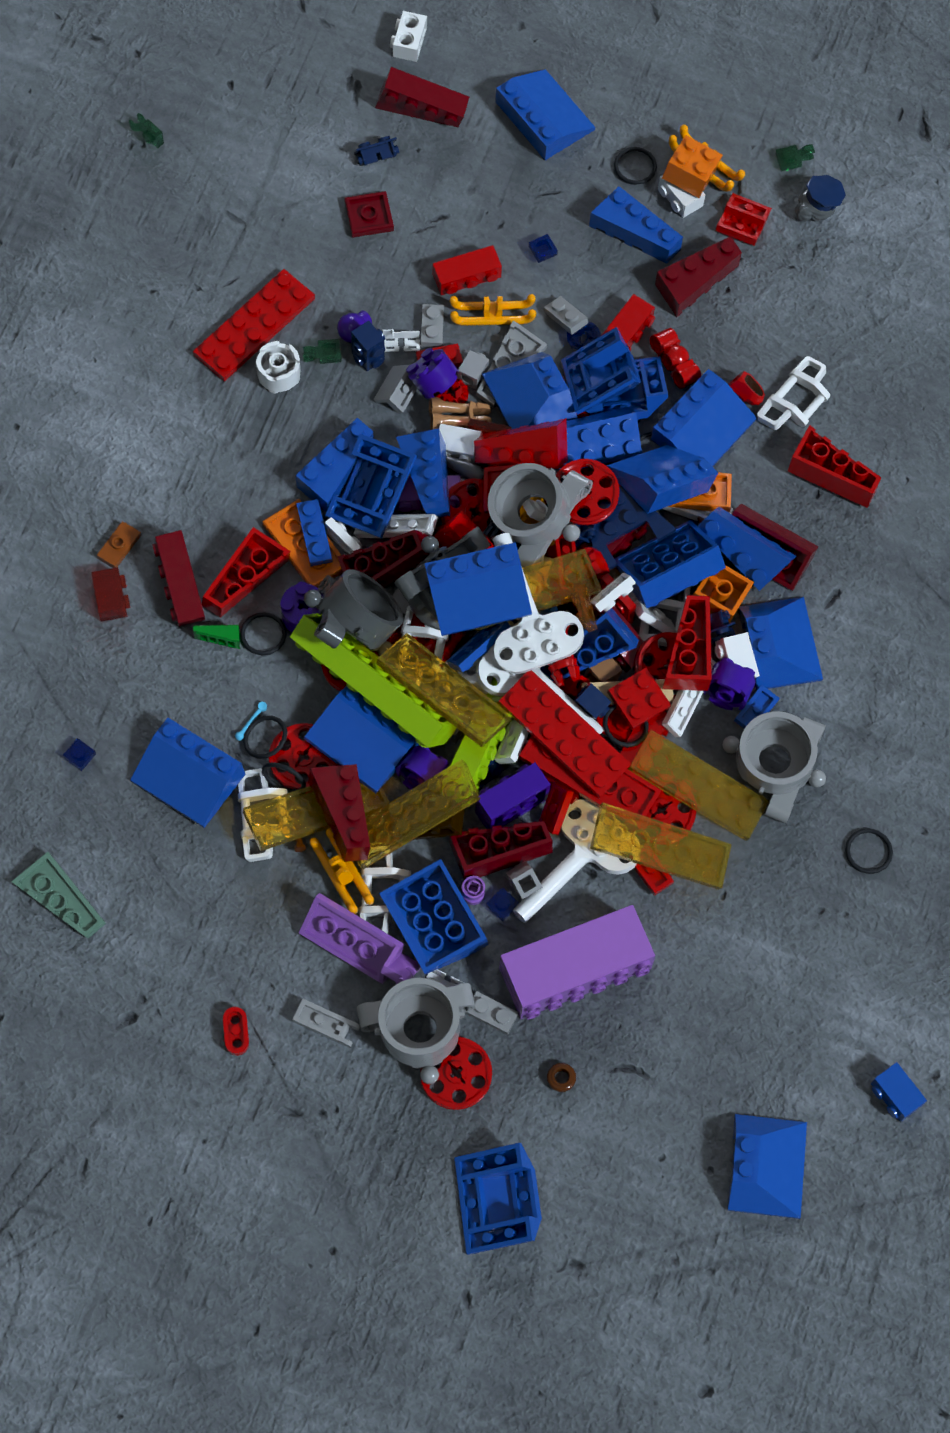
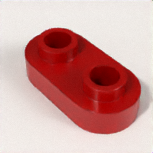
[223,1007,249,1056]

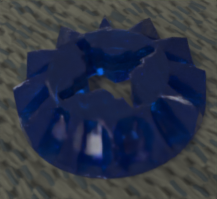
[567,321,601,350]

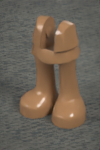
[429,397,492,430]

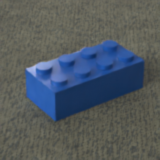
[552,407,642,472]

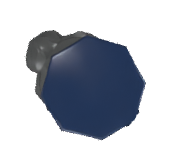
[795,175,846,222]

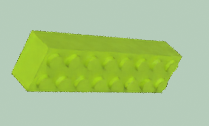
[290,613,461,748]

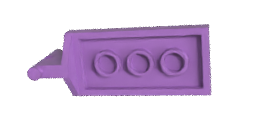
[299,893,421,984]

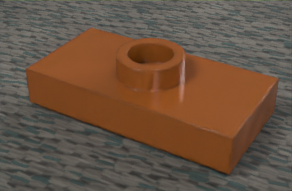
[97,521,141,569]

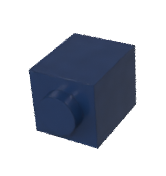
[572,683,611,719]

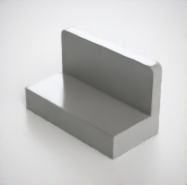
[374,365,417,413]

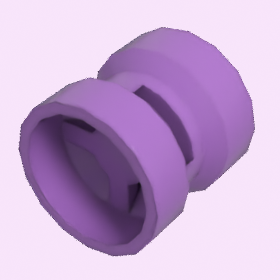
[461,876,485,905]

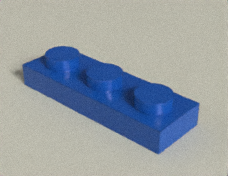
[296,499,332,567]
[446,621,511,673]

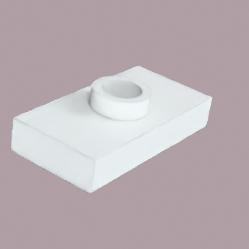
[635,600,677,633]

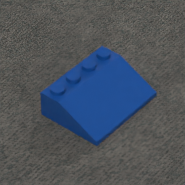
[495,69,595,160]
[651,369,757,467]
[607,445,718,514]
[615,520,726,608]
[425,542,532,636]
[304,686,419,794]
[130,718,246,828]
[379,859,489,974]

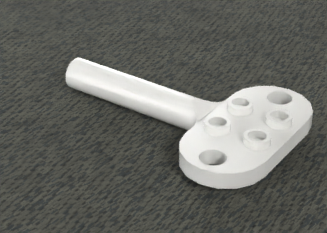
[492,533,584,674]
[476,621,604,734]
[513,799,641,923]

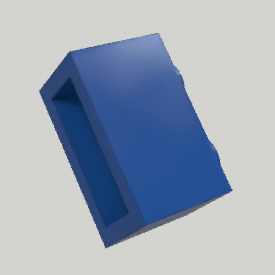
[871,1062,927,1122]

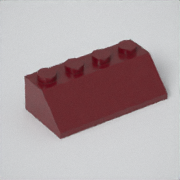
[732,504,818,591]

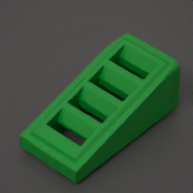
[193,625,240,649]

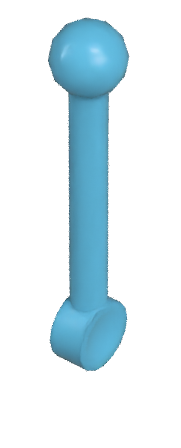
[235,702,267,741]

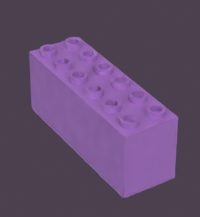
[499,905,655,1020]

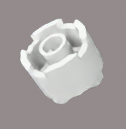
[256,341,301,394]

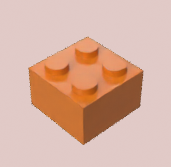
[662,135,723,198]
[693,565,754,623]

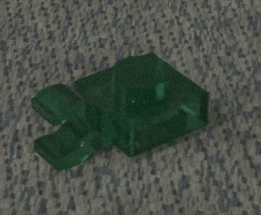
[129,113,164,148]
[775,144,815,172]
[303,339,342,364]

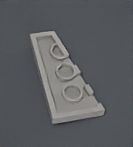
[476,320,547,408]

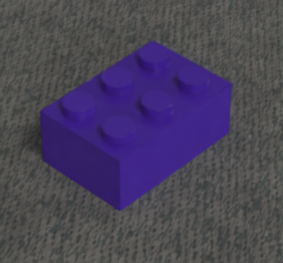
[475,762,551,829]

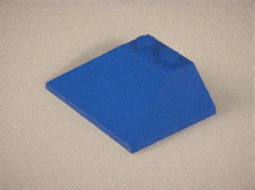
[561,327,641,415]
[482,352,578,429]
[586,356,668,420]
[325,434,417,539]
[738,597,823,691]
[727,1114,807,1219]
[454,1143,542,1255]

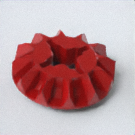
[434,379,469,403]

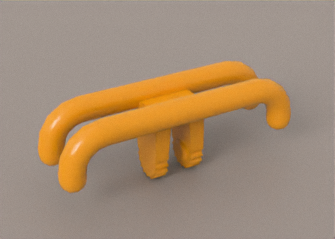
[669,124,745,192]
[449,294,537,326]
[310,828,374,914]

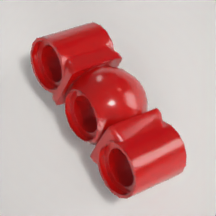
[650,328,701,389]

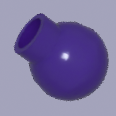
[337,310,372,343]

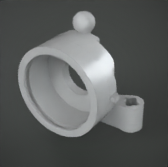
[488,463,593,575]
[722,711,826,824]
[356,976,476,1084]

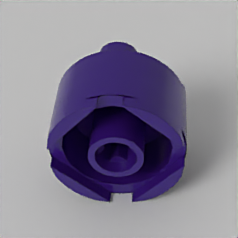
[406,348,459,399]
[280,582,323,632]
[703,658,756,710]
[396,745,449,798]

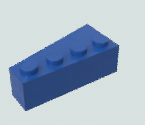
[589,186,683,264]
[295,418,374,512]
[396,428,450,518]
[698,507,796,591]
[540,608,639,683]

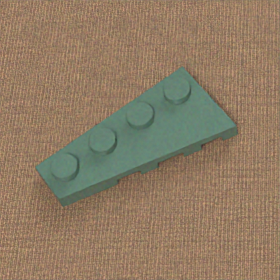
[11,852,106,938]

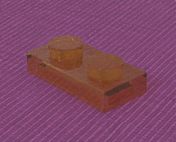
[571,581,597,632]

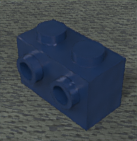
[351,321,386,371]

